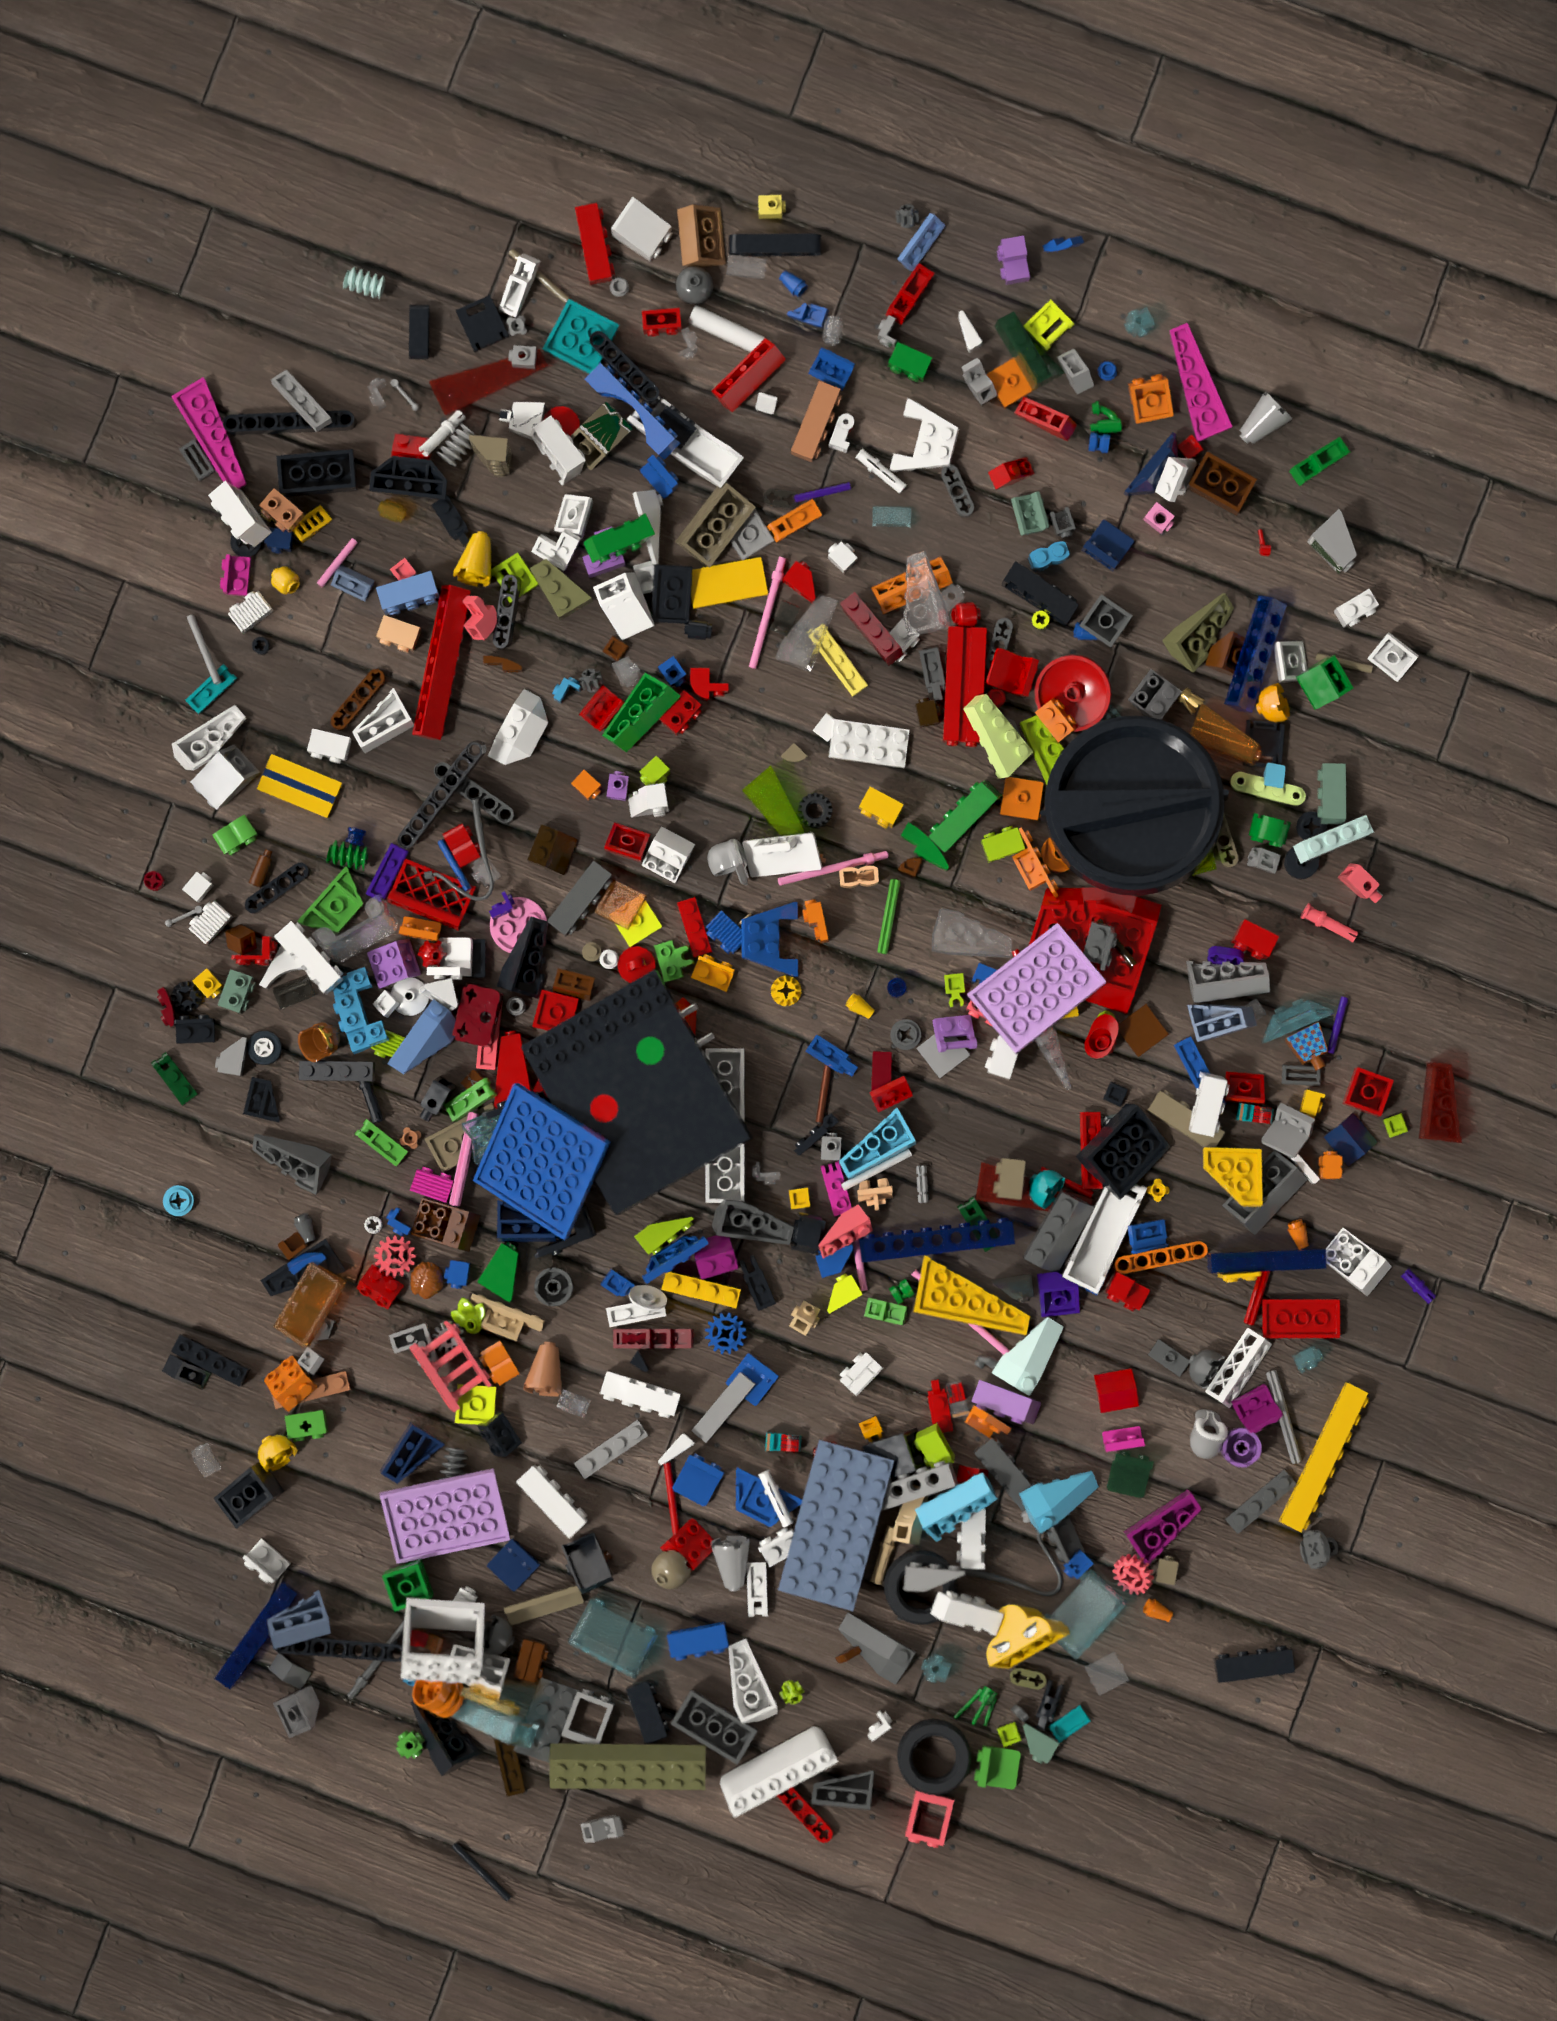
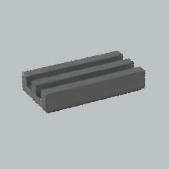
[179,439,216,481]
[1281,1065,1321,1086]

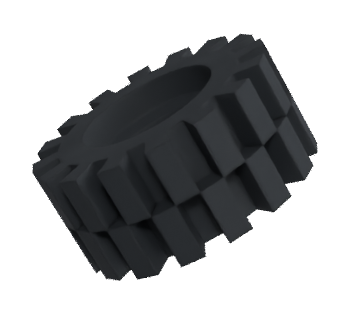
[798,793,832,829]

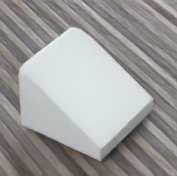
[756,392,777,414]
[813,713,835,742]

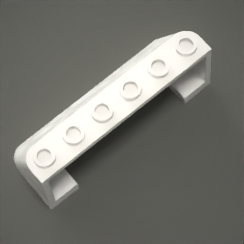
[720,1726,838,1818]

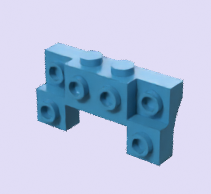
[333,967,389,1054]

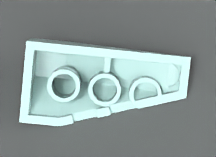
[992,1317,1064,1396]

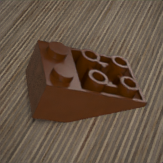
[411,1198,480,1252]

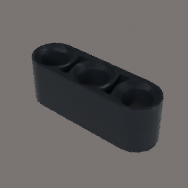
[409,305,430,359]

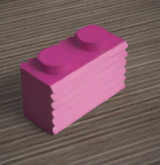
[410,1167,454,1203]

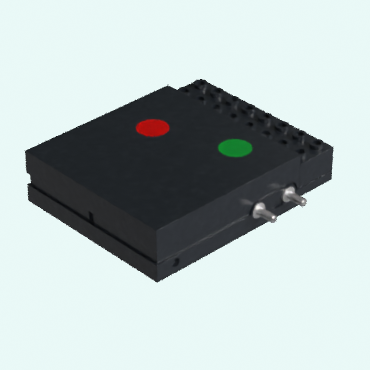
[521,969,753,1215]

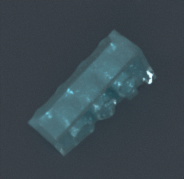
[450,1693,539,1748]

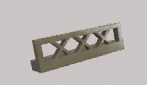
[504,1585,584,1626]

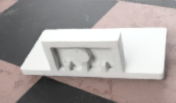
[742,833,822,877]

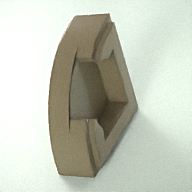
[780,743,807,762]

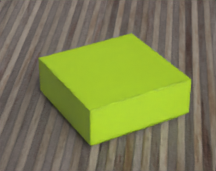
[1383,1113,1408,1138]
[997,1722,1022,1747]

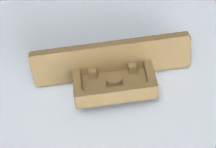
[470,1294,544,1341]

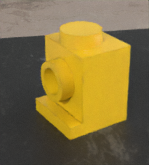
[1299,1090,1325,1119]

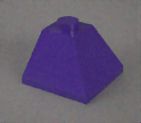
[1037,1272,1080,1317]

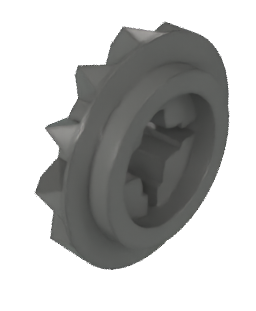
[890,1019,921,1050]

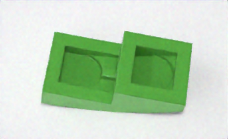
[864,1298,908,1326]

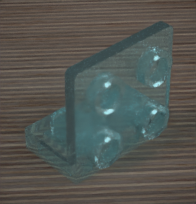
[462,1115,500,1165]

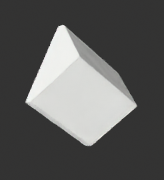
[554,495,593,539]
[1367,632,1419,682]
[1273,641,1307,684]
[418,978,458,1012]

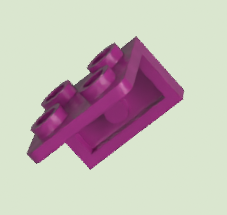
[1231,1384,1283,1433]

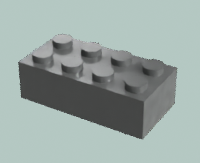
[671,1689,758,1764]

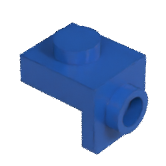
[386,1207,412,1237]

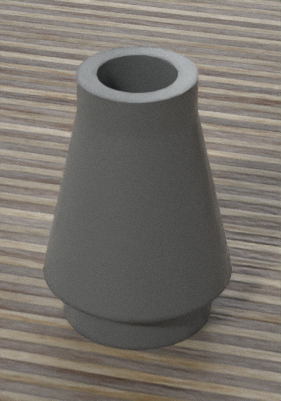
[293,1213,316,1243]

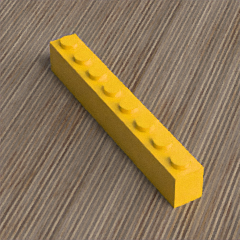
[1279,1382,1369,1532]

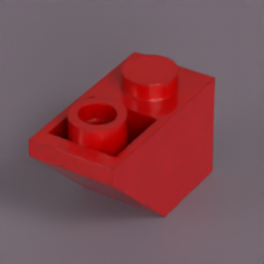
[988,457,1034,489]

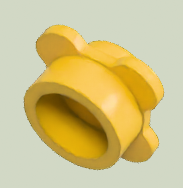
[1146,1179,1169,1202]

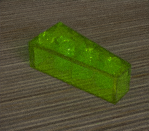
[742,765,805,836]

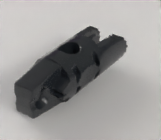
[1036,1679,1065,1731]

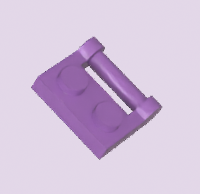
[932,1015,977,1053]

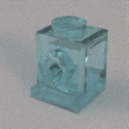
[1292,1346,1323,1374]

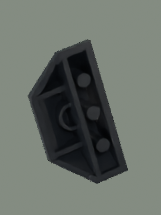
[369,456,447,500]

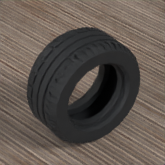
[884,1550,958,1625]
[897,1719,971,1795]

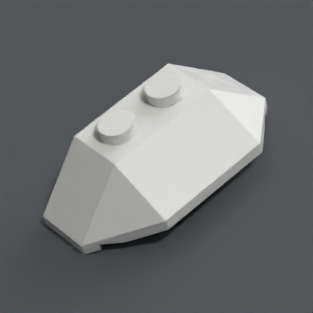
[488,689,548,765]

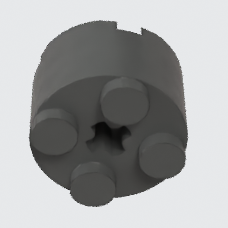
[534,1268,574,1306]

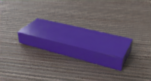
[366,843,409,903]

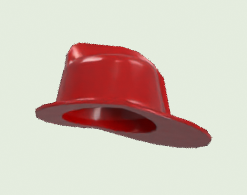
[1084,1014,1119,1059]

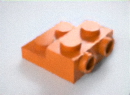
[1128,374,1174,424]
[802,899,828,944]

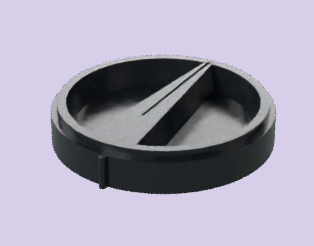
[1040,716,1229,896]

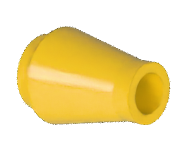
[845,993,875,1019]

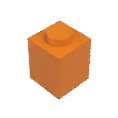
[571,770,602,801]

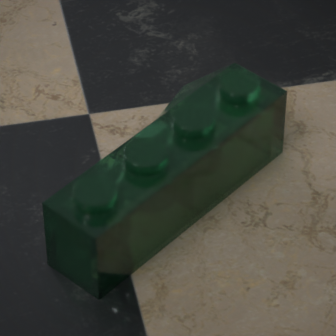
[994,311,1065,391]

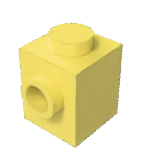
[758,195,785,219]

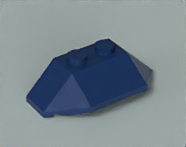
[1124,432,1178,496]

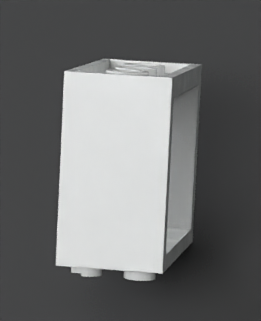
[401,1598,485,1684]

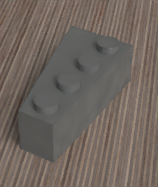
[973,1437,1035,1512]

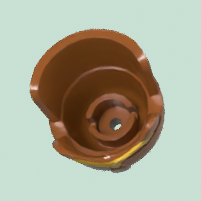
[298,1022,342,1062]

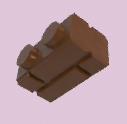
[513,1638,549,1683]

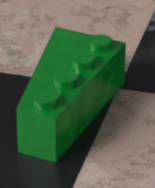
[602,673,681,752]
[928,780,1003,853]

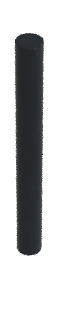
[451,1842,512,1902]

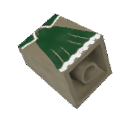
[570,402,633,470]

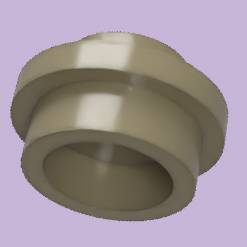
[582,942,601,962]

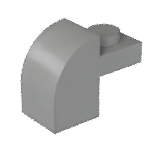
[961,358,997,405]
[580,1815,624,1843]

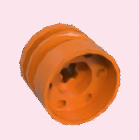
[412,1680,465,1718]

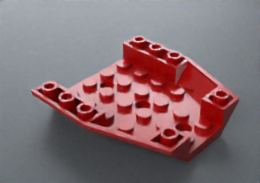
[1028,888,1162,1014]

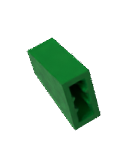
[477,1242,519,1303]

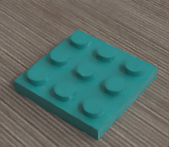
[542,299,619,374]

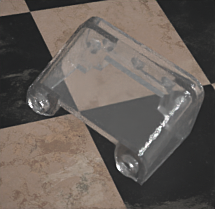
[311,895,398,963]

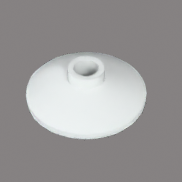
[391,978,429,1016]
[629,1285,667,1310]

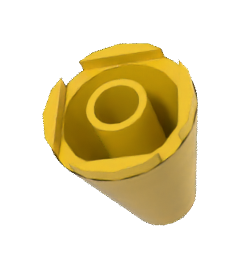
[453,531,491,587]

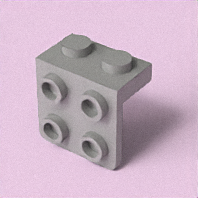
[1262,1103,1315,1158]

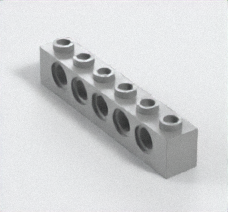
[880,1460,958,1511]

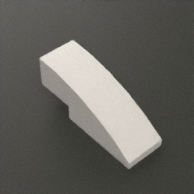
[499,253,540,317]

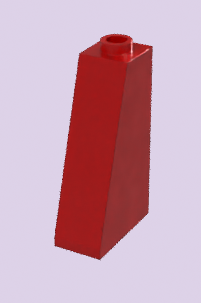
[494,1031,531,1108]

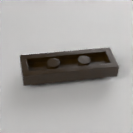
[494,1735,526,1797]

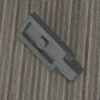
[919,647,945,702]

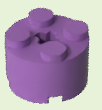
[1221,1428,1261,1467]

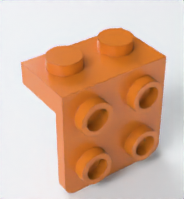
[264,1356,318,1412]

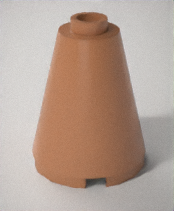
[523,1342,562,1397]

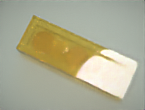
[460,1685,520,1716]

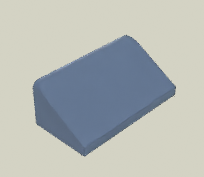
[331,565,375,601]

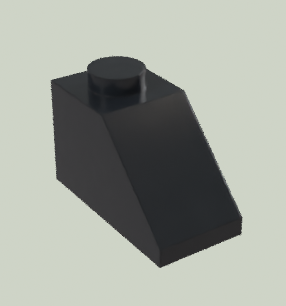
[162,1354,210,1390]

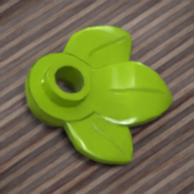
[451,1297,486,1334]

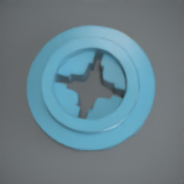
[163,1185,194,1216]

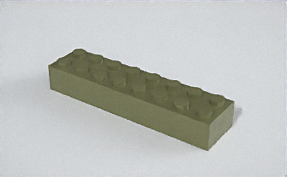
[549,1744,706,1790]

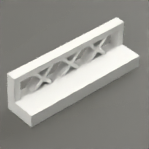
[1205,1328,1272,1408]

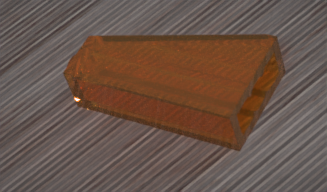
[1190,704,1262,765]

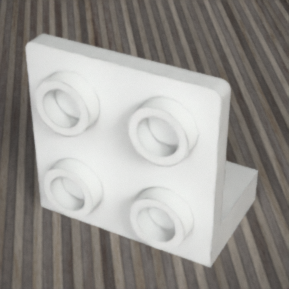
[758,1527,794,1567]
[243,1538,291,1583]

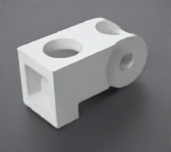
[829,413,854,453]

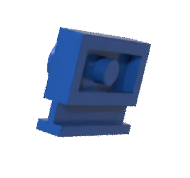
[1128,1219,1168,1254]

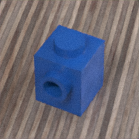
[444,1260,471,1289]

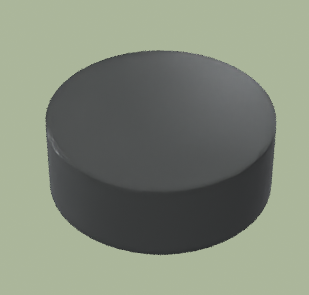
[1010,1704,1029,1723]

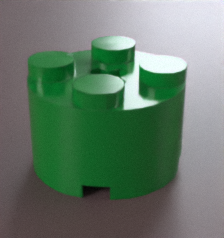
[1248,813,1291,848]

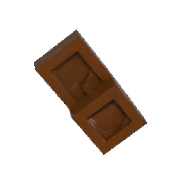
[483,656,523,673]

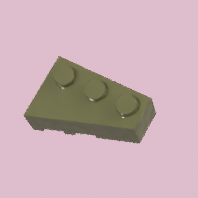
[530,559,593,620]

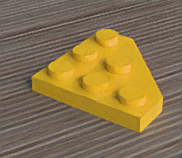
[1203,1147,1262,1207]

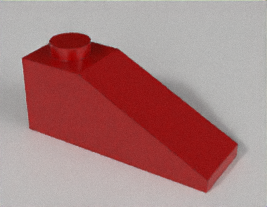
[1015,397,1077,441]

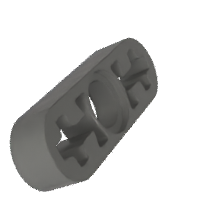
[941,464,974,518]
[985,618,1013,671]

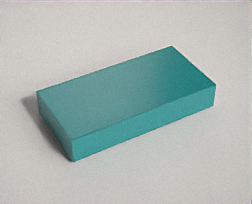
[1048,1705,1091,1743]

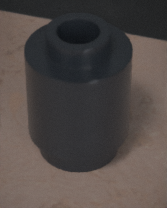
[684,620,712,640]

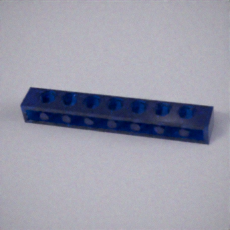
[859,1218,1016,1263]

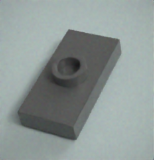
[1148,1339,1189,1377]

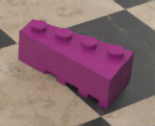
[1123,1490,1201,1565]

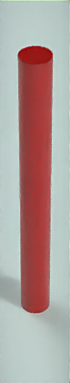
[663,1462,680,1535]

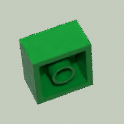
[382,1559,434,1612]

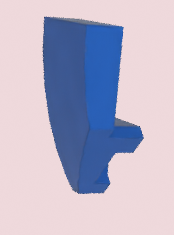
[1043,236,1084,252]
[787,303,829,328]
[287,1253,326,1275]
[600,1269,636,1296]

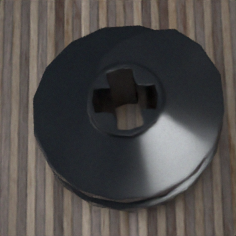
[1284,847,1319,879]

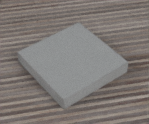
[730,509,775,560]
[916,1034,970,1079]

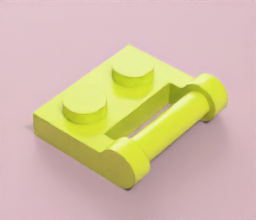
[1023,300,1074,351]

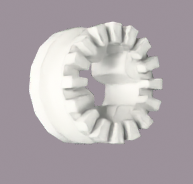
[364,1216,383,1234]

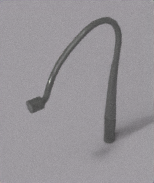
[424,800,494,901]
[961,1529,1062,1596]

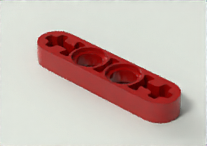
[777,1787,833,1843]

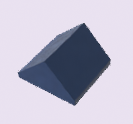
[1323,1113,1377,1166]

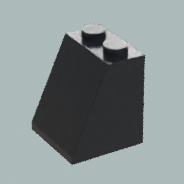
[862,1427,926,1479]

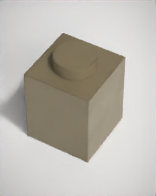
[1154,1555,1179,1585]

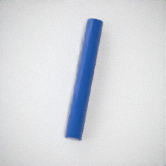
[437,839,472,892]

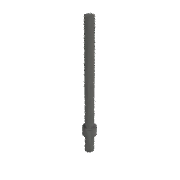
[347,1620,404,1700]

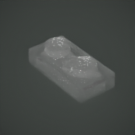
[727,255,767,279]

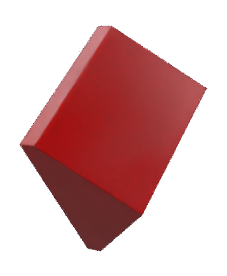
[604,823,650,862]
[1223,1071,1265,1104]
[1094,1368,1139,1413]

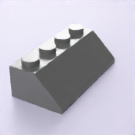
[1222,1150,1307,1235]
[1024,1188,1095,1272]

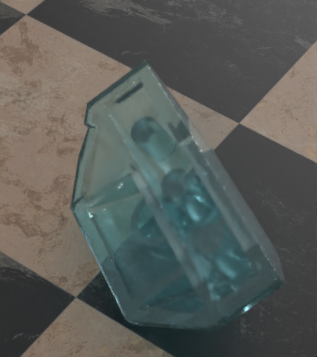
[1261,998,1335,1044]

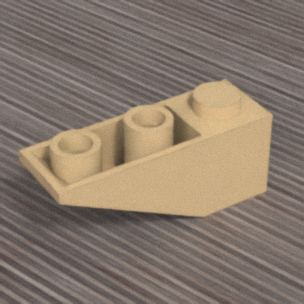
[892,1485,929,1545]

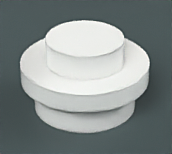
[600,950,619,969]

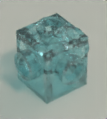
[1124,307,1155,338]
[921,1654,951,1683]

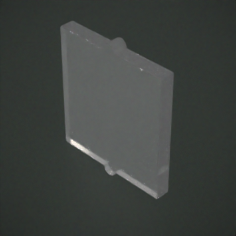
[1084,1652,1129,1696]

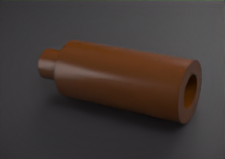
[248,849,272,888]

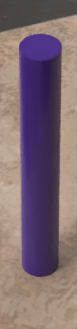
[794,482,851,503]
[1328,996,1348,1054]

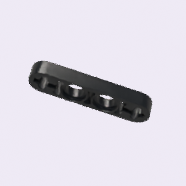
[493,575,521,649]
[245,863,309,914]

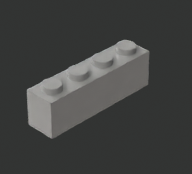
[1186,961,1270,1004]

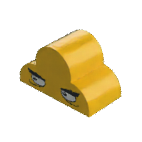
[987,1605,1070,1669]

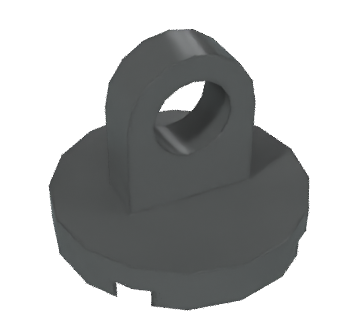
[1300,1530,1338,1569]

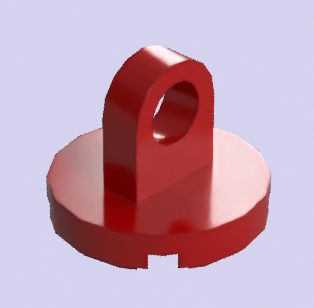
[617,946,656,983]

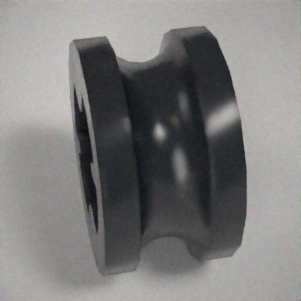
[252,637,270,655]

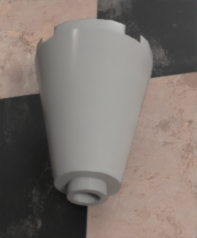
[1240,392,1293,444]
[711,1536,750,1591]

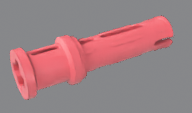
[1300,903,1358,943]

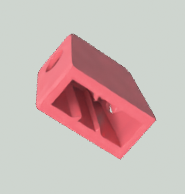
[1337,863,1383,903]

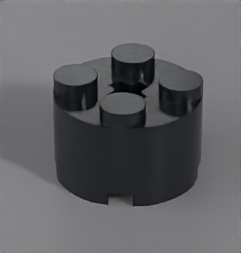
[791,1212,825,1254]

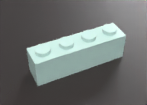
[1293,815,1374,864]

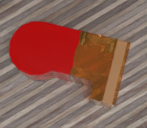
[410,1628,445,1655]

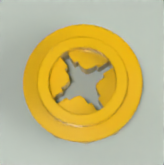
[771,975,801,1006]

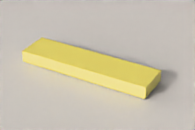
[808,624,868,697]

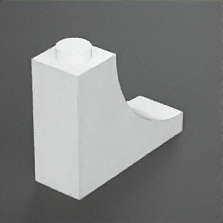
[259,945,330,989]

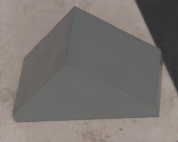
[269,1653,312,1689]

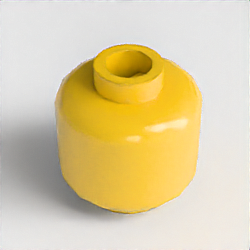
[271,566,300,595]

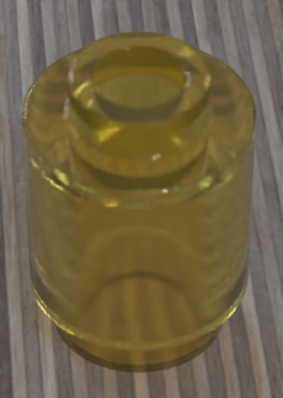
[377,499,407,523]

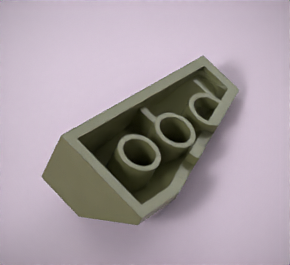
[1162,593,1234,672]

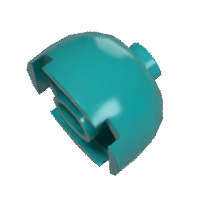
[1029,1170,1065,1209]

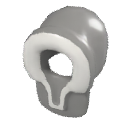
[707,839,749,886]
[1190,1409,1228,1459]

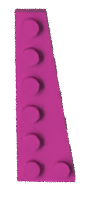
[1169,323,1232,442]
[171,377,247,489]

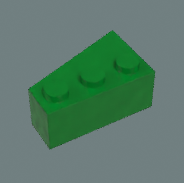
[583,513,655,563]

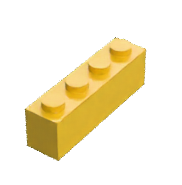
[661,1272,741,1308]

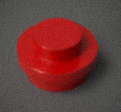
[987,689,1006,708]

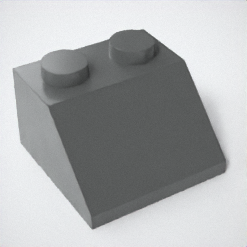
[1080,594,1133,647]

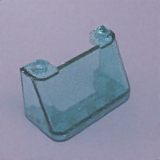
[1044,1569,1128,1660]
[568,1598,659,1679]

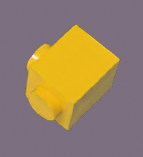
[193,968,224,999]

